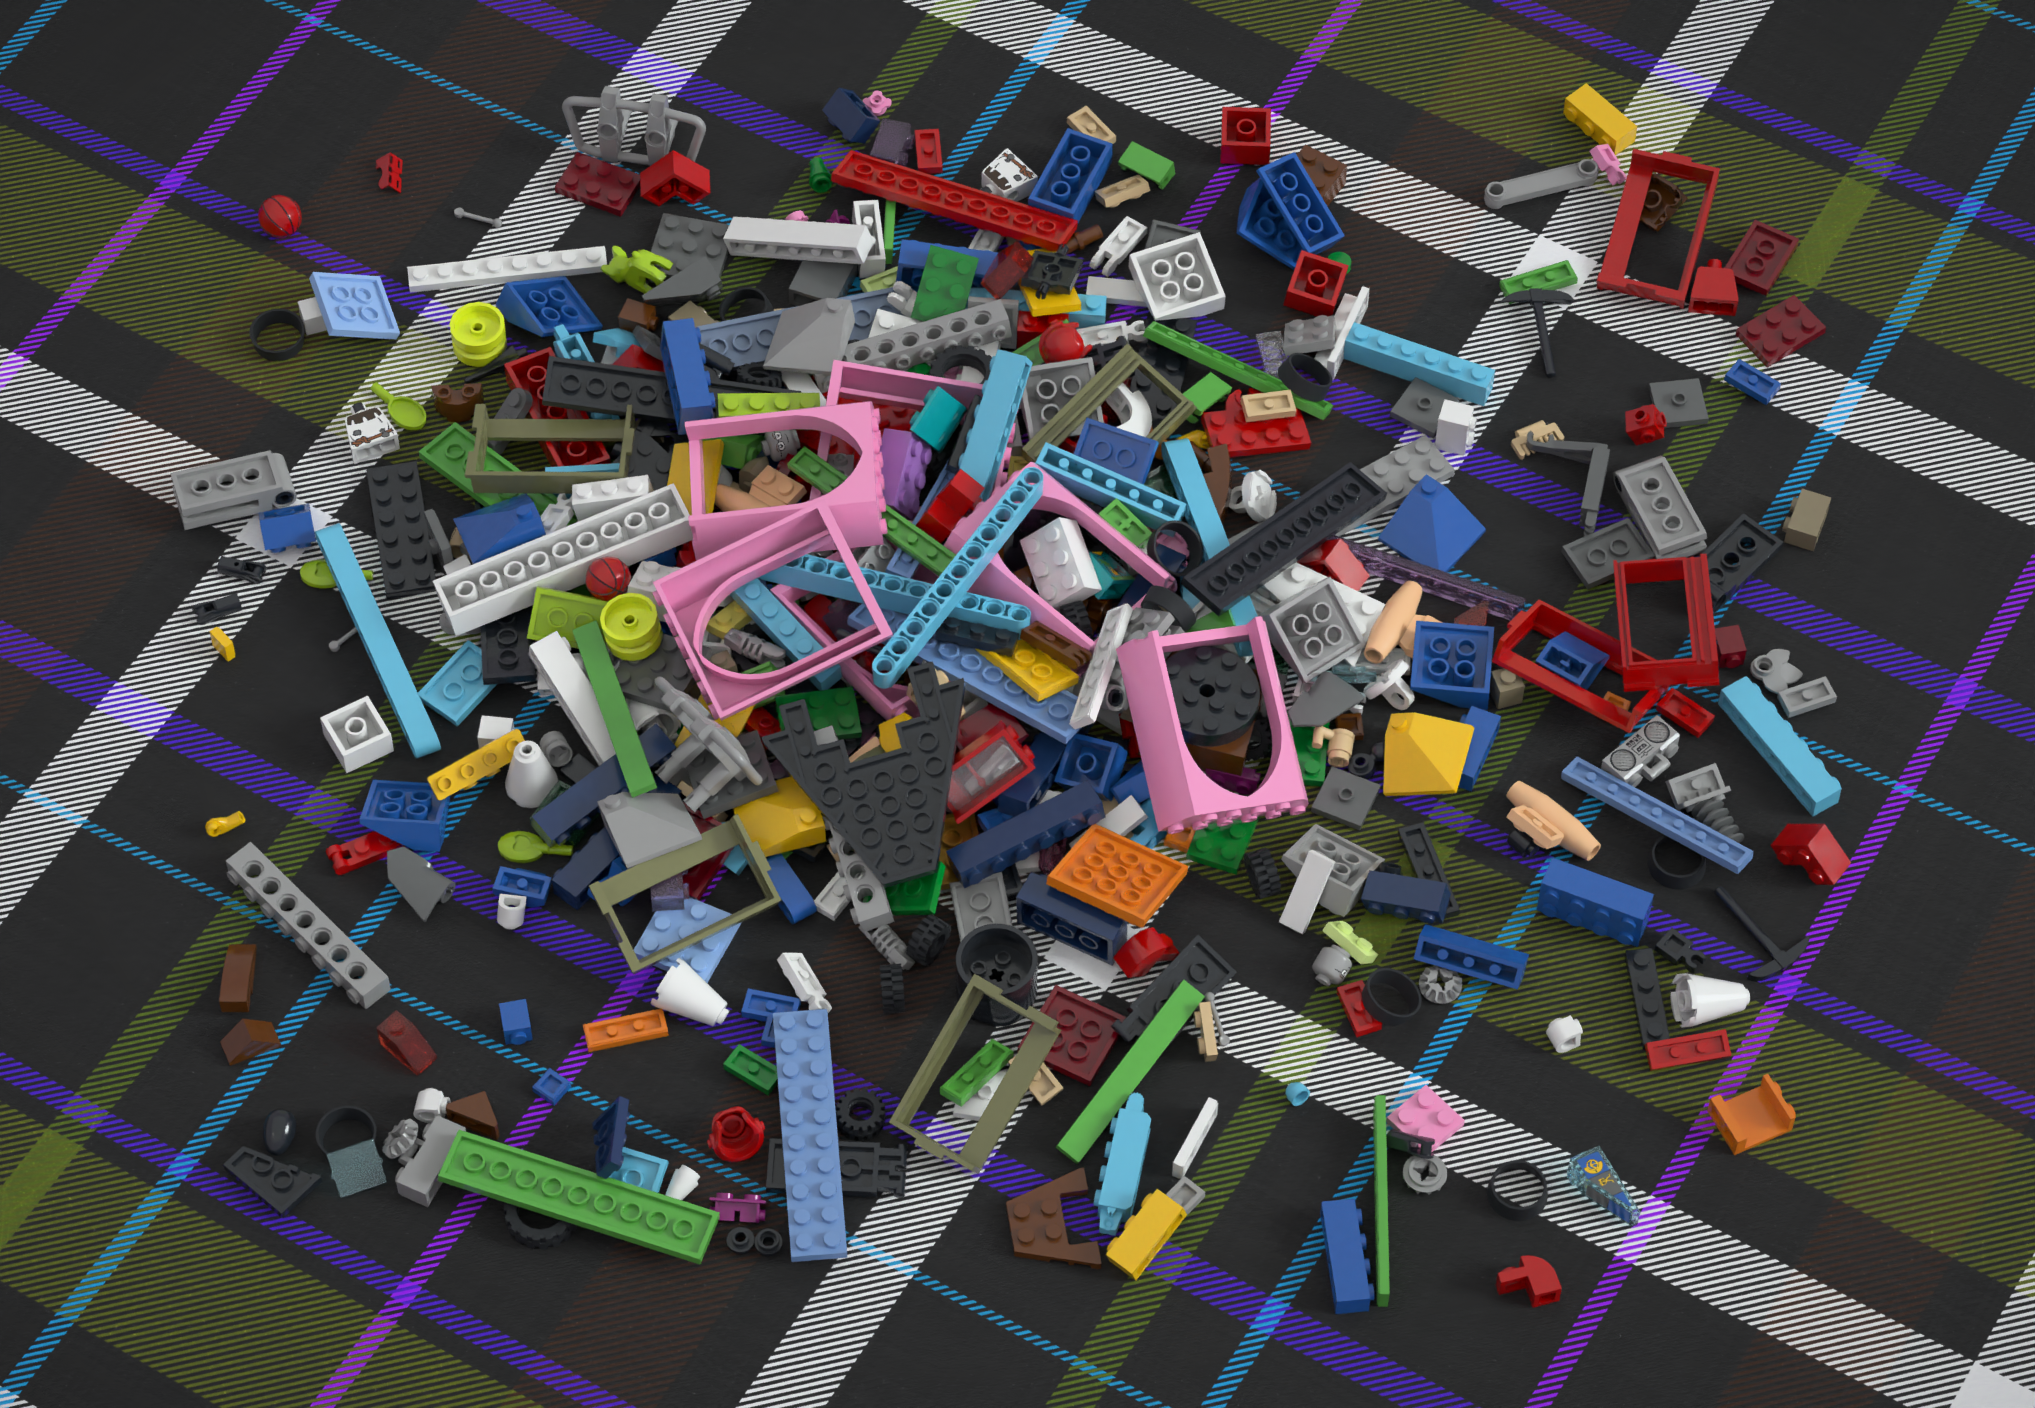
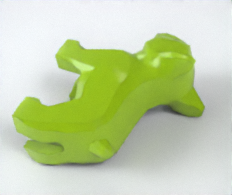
[600,246,673,294]

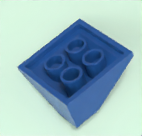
[1237,178,1304,270]
[496,276,603,337]
[1378,474,1486,581]
[453,493,546,564]
[1410,621,1494,710]
[360,780,451,853]

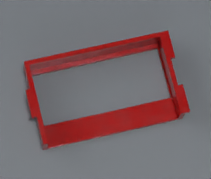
[1596,149,1720,309]
[1613,554,1719,692]
[1492,600,1670,733]

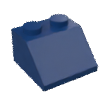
[259,503,316,553]

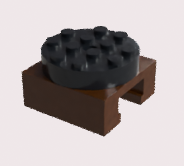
[1138,646,1264,776]

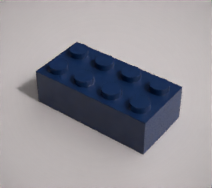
[1016,872,1127,966]

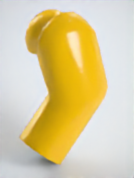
[1175,430,1210,449]
[205,811,245,837]

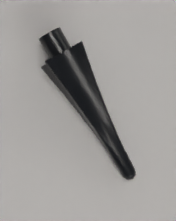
[464,345,528,384]

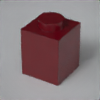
[1715,625,1747,668]

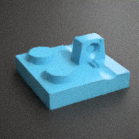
[609,1147,669,1193]

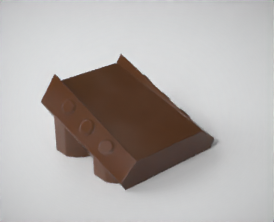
[1618,173,1688,232]

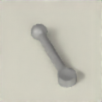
[454,208,502,228]
[329,627,358,652]
[1204,992,1230,1047]

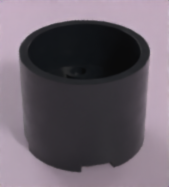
[956,924,1038,1027]

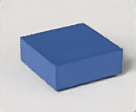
[532,1068,571,1106]

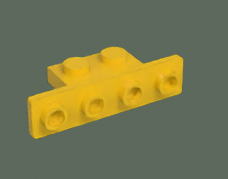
[427,729,525,800]

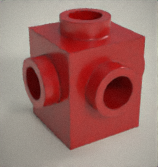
[1625,404,1667,446]

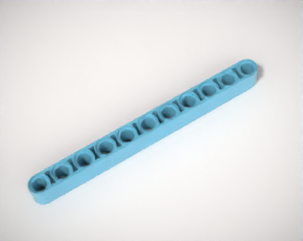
[1161,438,1258,657]
[872,467,1043,689]
[315,523,441,759]
[758,554,1031,640]

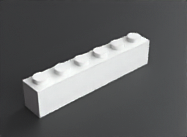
[723,217,873,264]
[528,631,616,766]

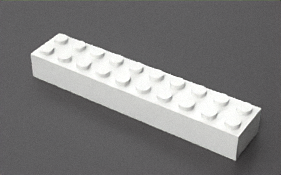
[433,483,693,636]

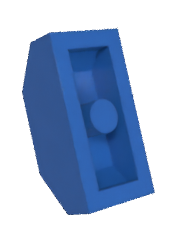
[492,866,552,908]

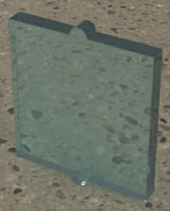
[326,1138,387,1198]

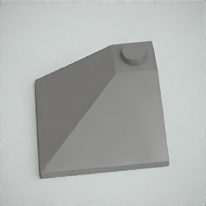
[763,298,855,375]
[1020,357,1104,441]
[1258,577,1366,683]
[597,792,702,868]
[1281,824,1385,917]

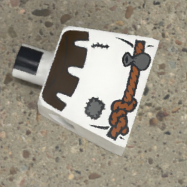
[980,148,1038,202]
[345,402,400,464]

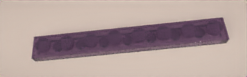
[1329,535,1526,620]

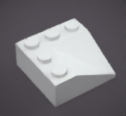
[1129,232,1226,321]

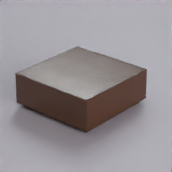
[1334,713,1364,740]

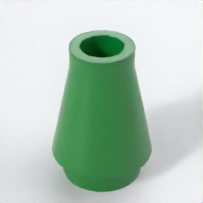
[809,157,833,193]

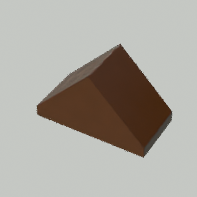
[220,1018,281,1066]
[446,1091,500,1140]

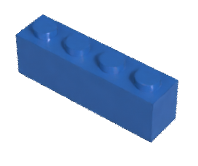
[1414,924,1529,990]
[1320,1199,1374,1314]

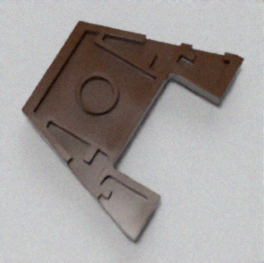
[1006,1168,1102,1269]

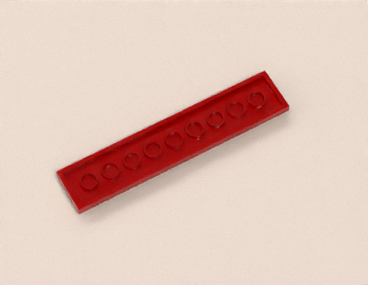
[831,150,1078,252]

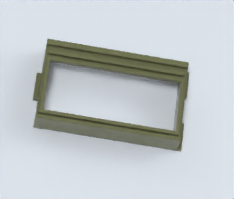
[1022,343,1197,506]
[465,404,636,494]
[588,814,781,974]
[889,974,1061,1174]

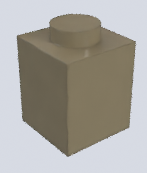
[1489,668,1525,709]

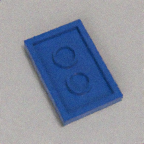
[1074,418,1159,485]

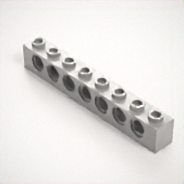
[812,299,1012,393]
[814,725,894,932]
[226,842,391,1009]

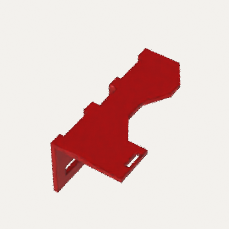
[376,152,403,193]

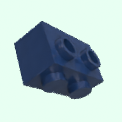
[822,88,881,144]

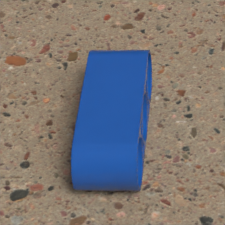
[766,853,817,924]

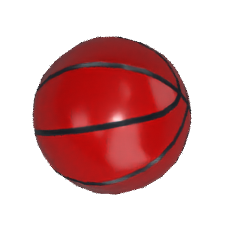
[258,195,302,239]
[585,556,631,601]

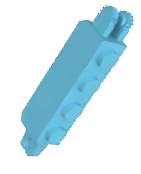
[553,324,620,419]
[1094,1092,1151,1236]

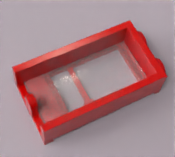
[947,720,1035,824]

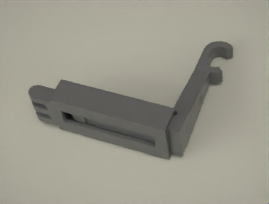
[1526,431,1610,537]

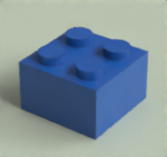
[1054,733,1128,801]

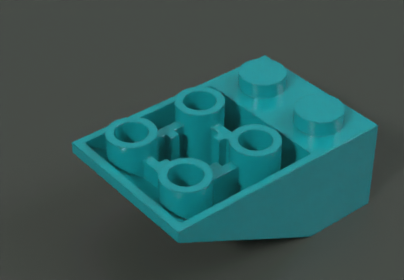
[909,386,967,453]

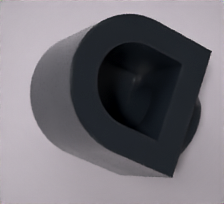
[1507,829,1540,858]

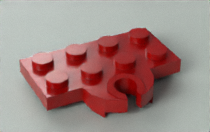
[1201,388,1311,457]

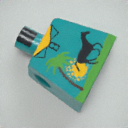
[1087,549,1135,599]

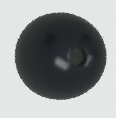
[263,1110,296,1156]

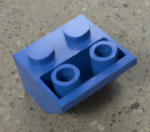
[1536,631,1610,690]

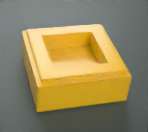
[209,626,235,662]

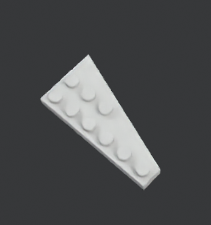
[1262,562,1385,671]

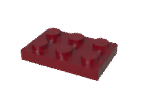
[555,152,640,217]
[1724,220,1799,296]
[1735,295,1826,368]

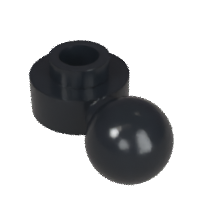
[1348,742,1385,780]

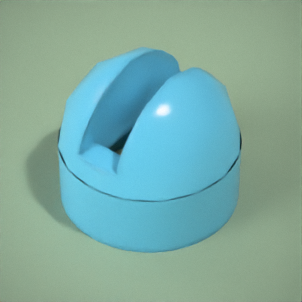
[1286,1082,1310,1106]

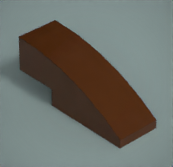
[1203,444,1232,525]
[219,944,257,1012]

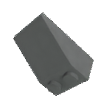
[642,256,723,306]

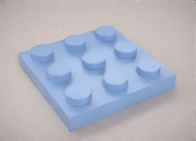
[309,272,400,340]
[634,889,741,983]

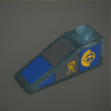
[1567,1146,1640,1227]

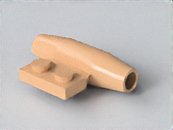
[714,465,807,512]
[1364,581,1442,664]
[1506,781,1601,861]

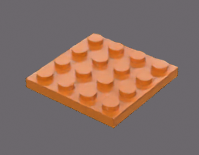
[1046,824,1189,928]

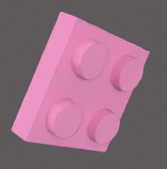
[1386,1085,1465,1152]

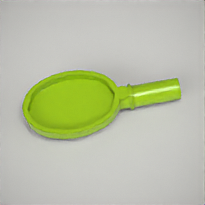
[370,382,426,430]
[300,559,373,589]
[498,831,573,863]

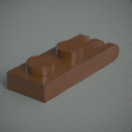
[1020,621,1092,670]

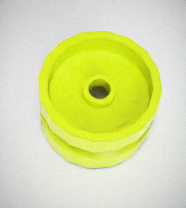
[449,302,507,367]
[600,593,663,661]

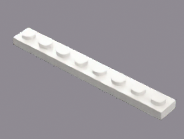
[407,246,607,293]

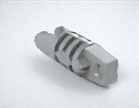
[724,628,786,669]
[858,924,915,970]

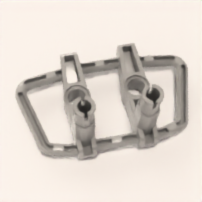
[562,86,706,166]
[655,676,762,812]

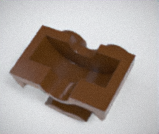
[431,383,484,423]

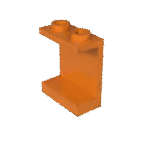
[1707,1074,1796,1155]

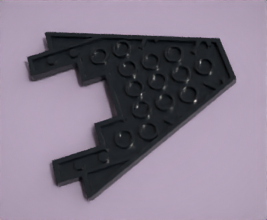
[762,661,966,888]

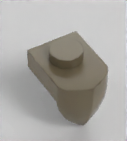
[739,456,769,493]

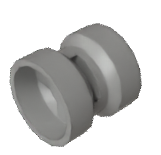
[540,731,573,767]

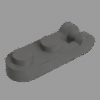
[487,388,533,455]

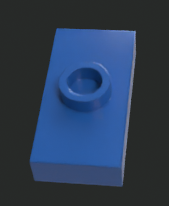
[1724,359,1781,405]

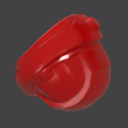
[1039,320,1093,364]
[707,1106,765,1162]

